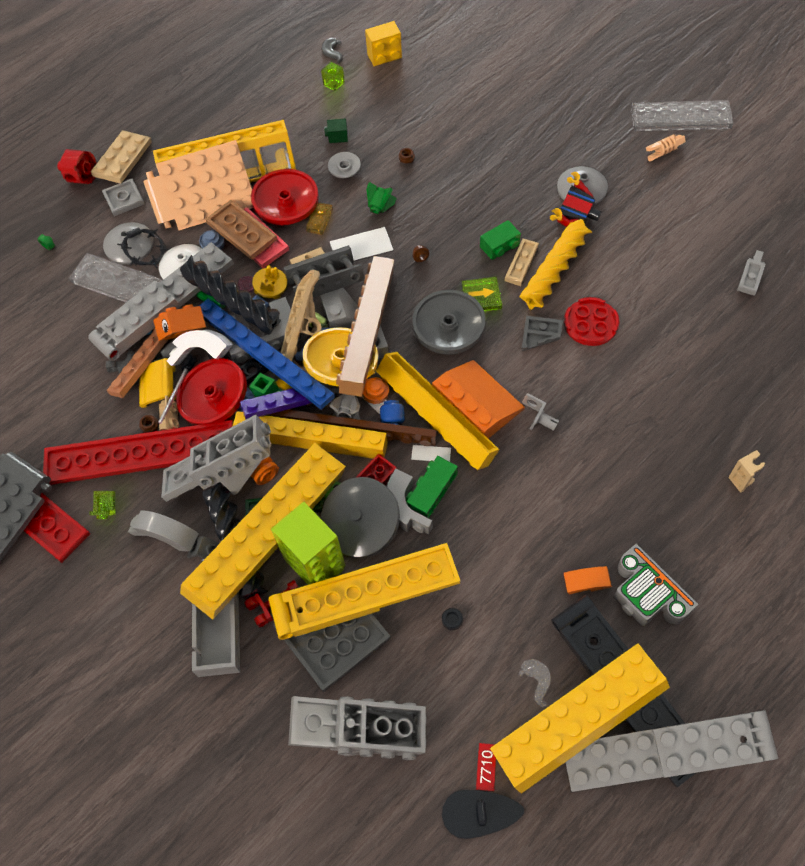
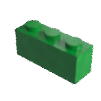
[406,455,458,519]

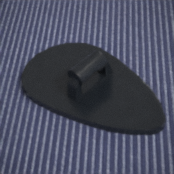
[442,790,524,839]

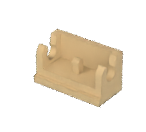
[728,450,765,493]

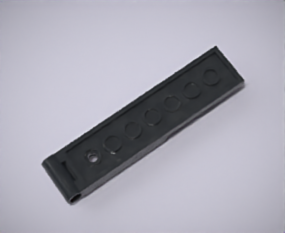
[551,595,695,787]

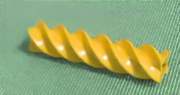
[520,219,592,310]

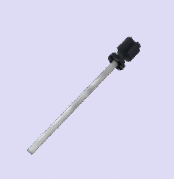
[158,354,197,424]

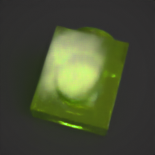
[89,491,115,519]

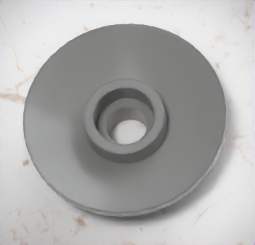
[328,152,361,178]

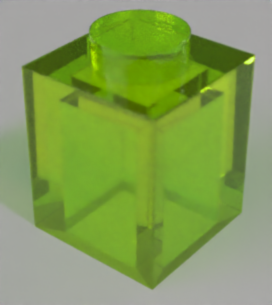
[321,61,345,91]

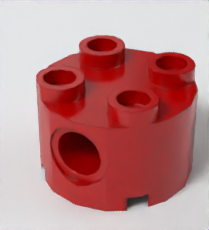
[57,149,97,184]

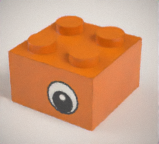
[153,304,206,341]

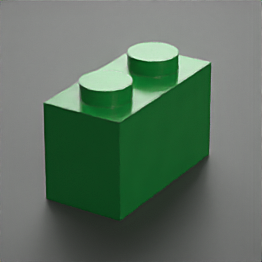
[480,220,521,260]

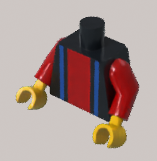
[550,172,602,227]

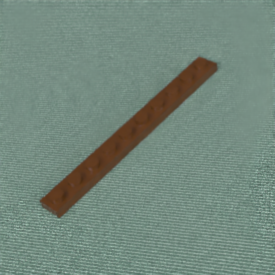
[266,410,437,446]

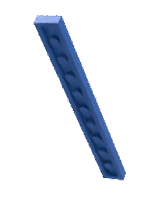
[199,299,335,410]

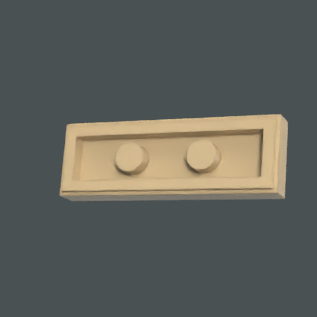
[505,239,539,286]

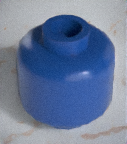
[380,400,405,425]

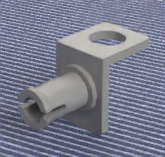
[522,393,559,431]

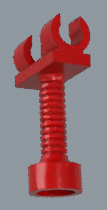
[244,580,299,628]

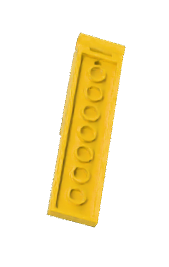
[268,543,460,640]

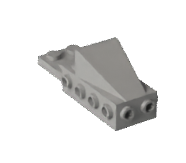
[161,415,271,502]
[288,696,426,760]

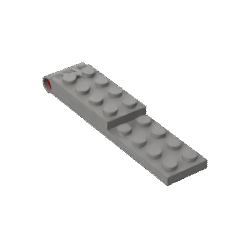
[88,242,234,361]
[566,710,778,792]

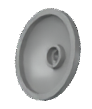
[557,166,608,205]
[103,222,154,265]

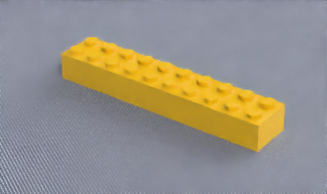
[180,443,346,620]

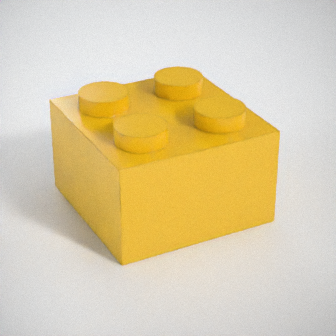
[365,21,402,66]

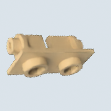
[159,396,179,431]

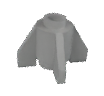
[330,394,360,420]

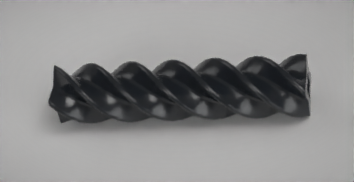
[180,255,281,335]
[202,482,268,600]

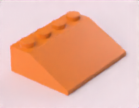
[432,360,525,439]

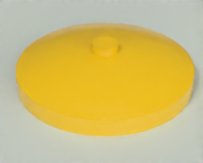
[303,328,378,386]

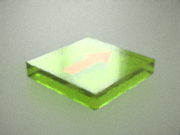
[462,277,502,311]

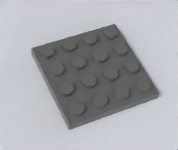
[273,574,391,692]

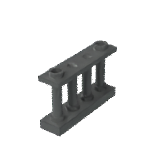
[283,245,365,298]

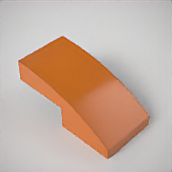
[564,566,612,594]

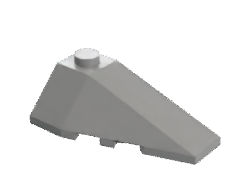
[319,272,359,329]

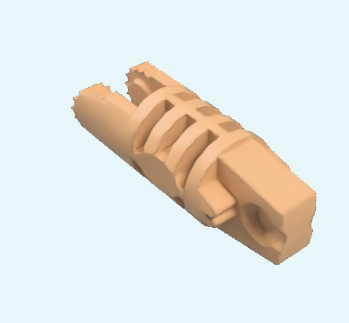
[646,134,686,161]

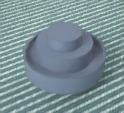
[199,230,225,250]

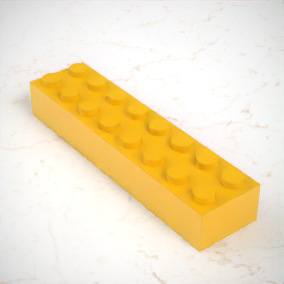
[490,643,670,794]

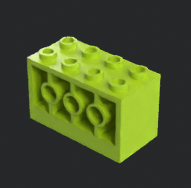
[271,502,345,585]

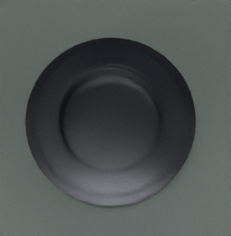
[442,608,463,631]

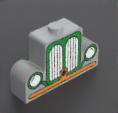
[614,544,699,626]

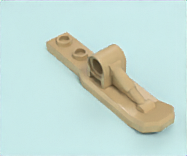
[280,270,321,361]

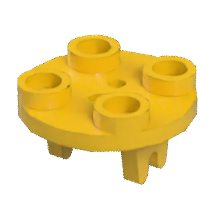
[252,265,287,299]

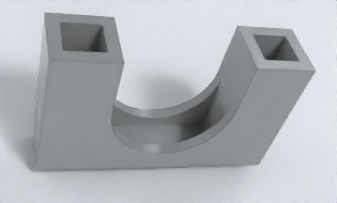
[222,297,302,364]

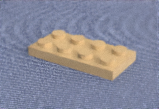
[91,130,152,184]

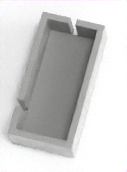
[192,592,240,677]

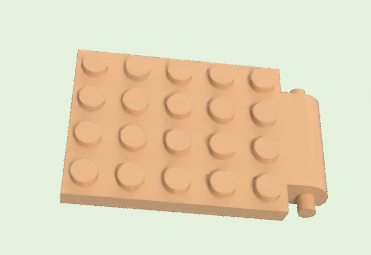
[143,140,253,230]

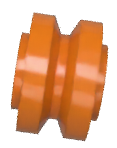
[251,456,279,485]

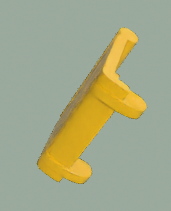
[139,358,176,408]

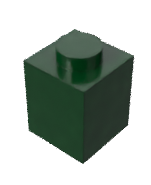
[324,118,348,143]

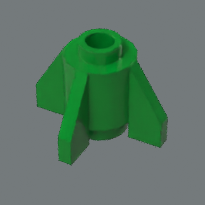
[366,182,397,214]

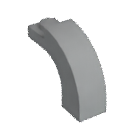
[387,469,433,535]
[128,510,199,551]

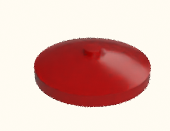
[251,169,319,225]
[176,358,247,425]

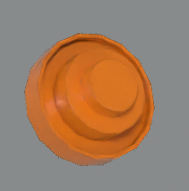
[362,377,389,404]

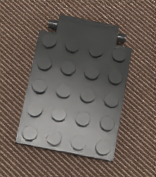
[0,452,52,562]

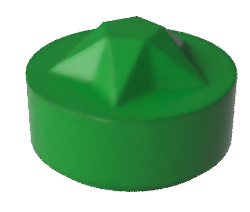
[37,234,55,250]

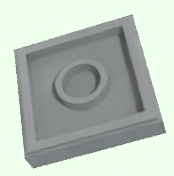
[102,179,145,217]

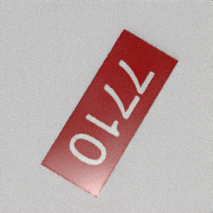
[476,743,496,791]

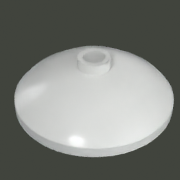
[159,244,202,280]

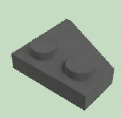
[522,316,563,351]

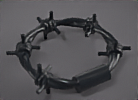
[117,227,170,268]

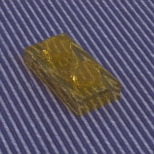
[306,202,333,235]

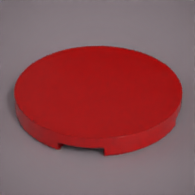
[564,297,619,346]

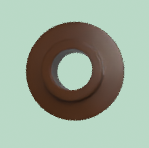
[399,148,415,164]
[412,245,430,262]
[139,415,159,433]

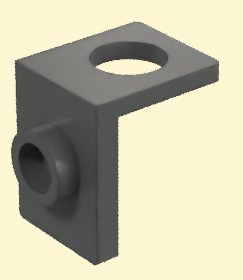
[187,536,220,558]

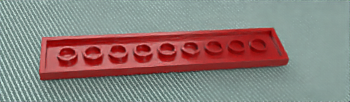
[43,420,233,485]

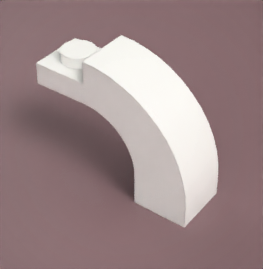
[167,330,234,366]

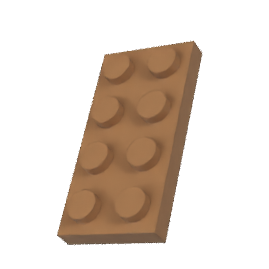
[205,200,277,260]

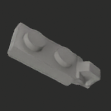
[737,250,765,296]

